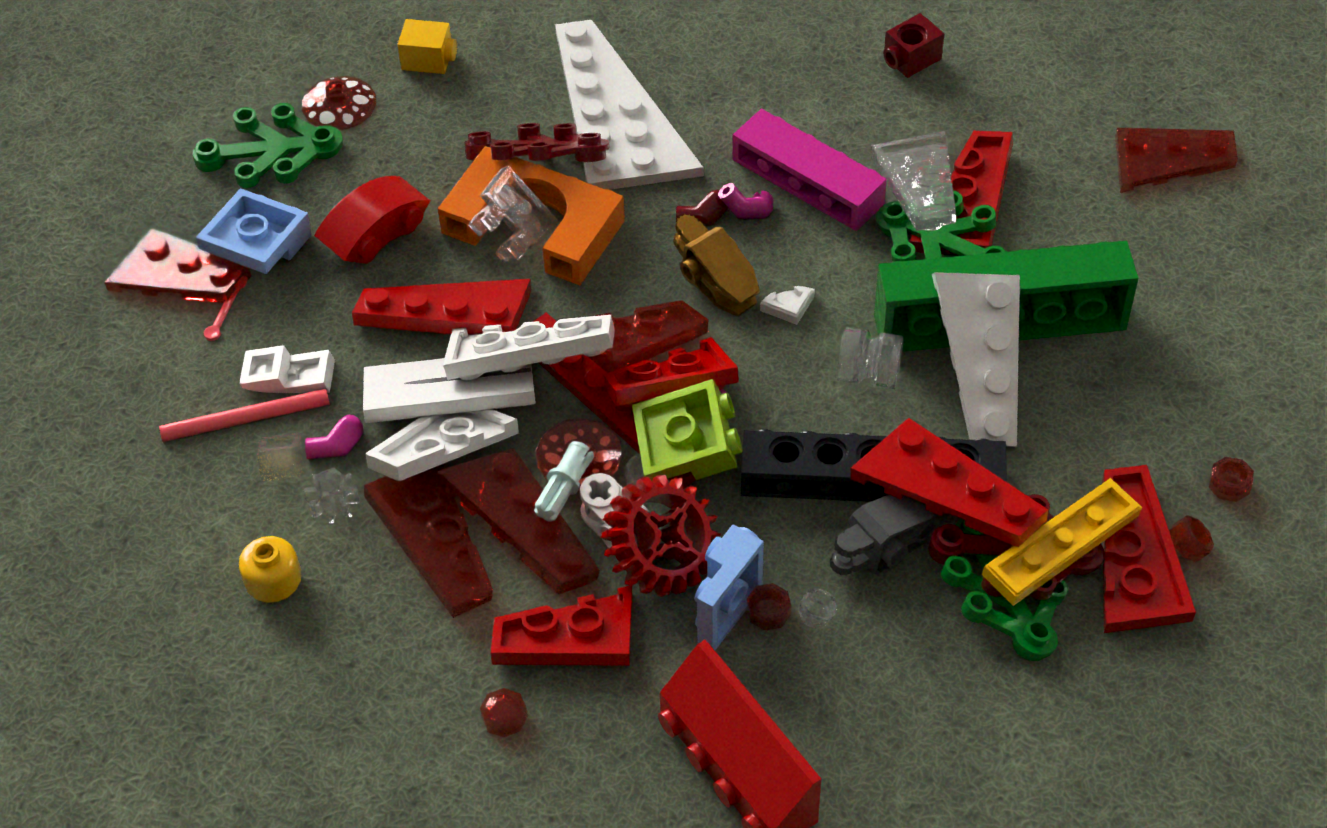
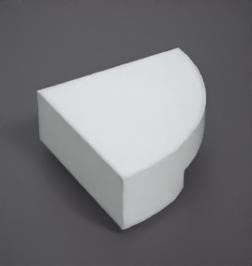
[760,286,815,325]

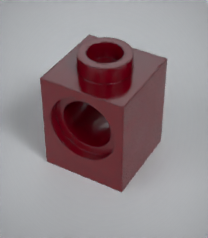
[883,13,945,78]

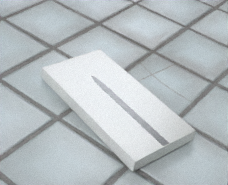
[363,358,536,423]

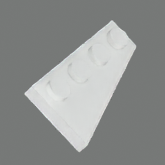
[932,272,1020,447]
[443,315,615,380]

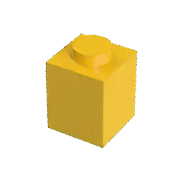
[397,19,457,74]

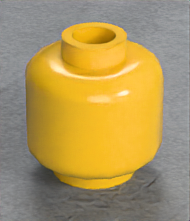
[239,536,301,603]

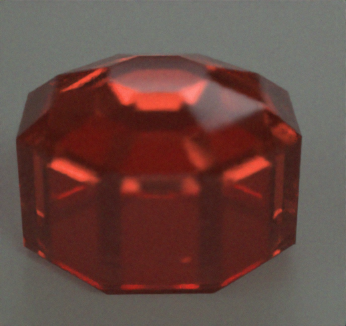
[1209,457,1254,502]
[1169,515,1214,562]
[747,583,792,631]
[480,688,528,738]

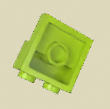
[632,379,743,481]

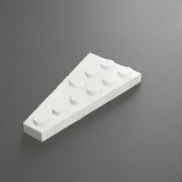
[555,20,704,190]

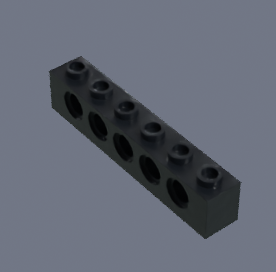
[741,429,1007,502]

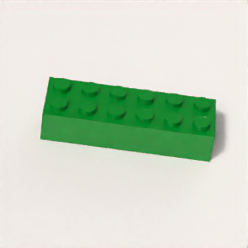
[874,240,1139,354]

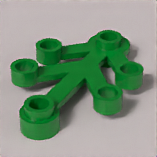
[193,103,343,188]
[876,191,1007,262]
[941,518,1068,661]

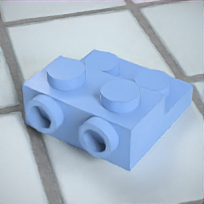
[196,188,311,274]
[694,525,764,650]

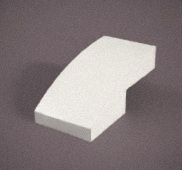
[239,345,335,393]

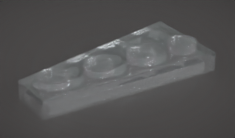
[871,131,956,231]

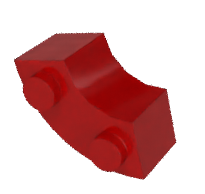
[314,176,431,264]

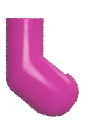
[718,183,774,219]
[305,415,363,459]

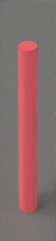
[159,389,330,442]

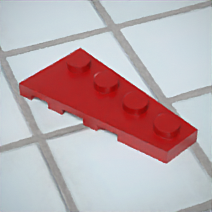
[909,130,1013,255]
[352,279,532,335]
[850,418,1048,547]
[1102,465,1196,633]

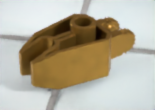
[673,214,760,316]

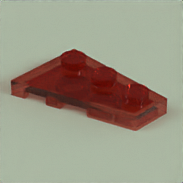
[1115,128,1238,193]
[104,228,252,303]
[587,300,709,373]

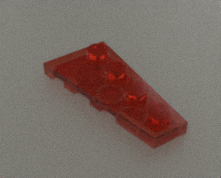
[436,448,600,594]
[364,464,493,618]

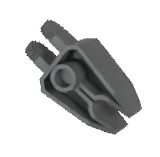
[829,495,938,576]

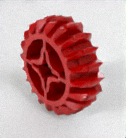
[600,475,721,597]

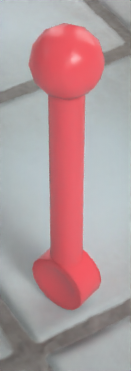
[204,274,247,341]

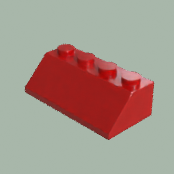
[658,639,822,828]

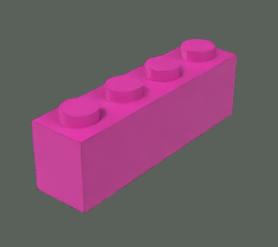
[732,108,887,232]

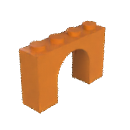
[438,146,625,286]

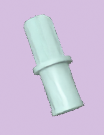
[534,441,594,522]

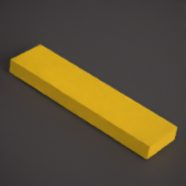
[981,478,1142,606]

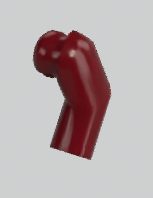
[676,189,728,226]

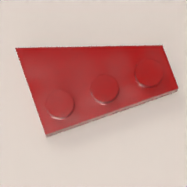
[603,337,739,407]
[491,585,633,666]

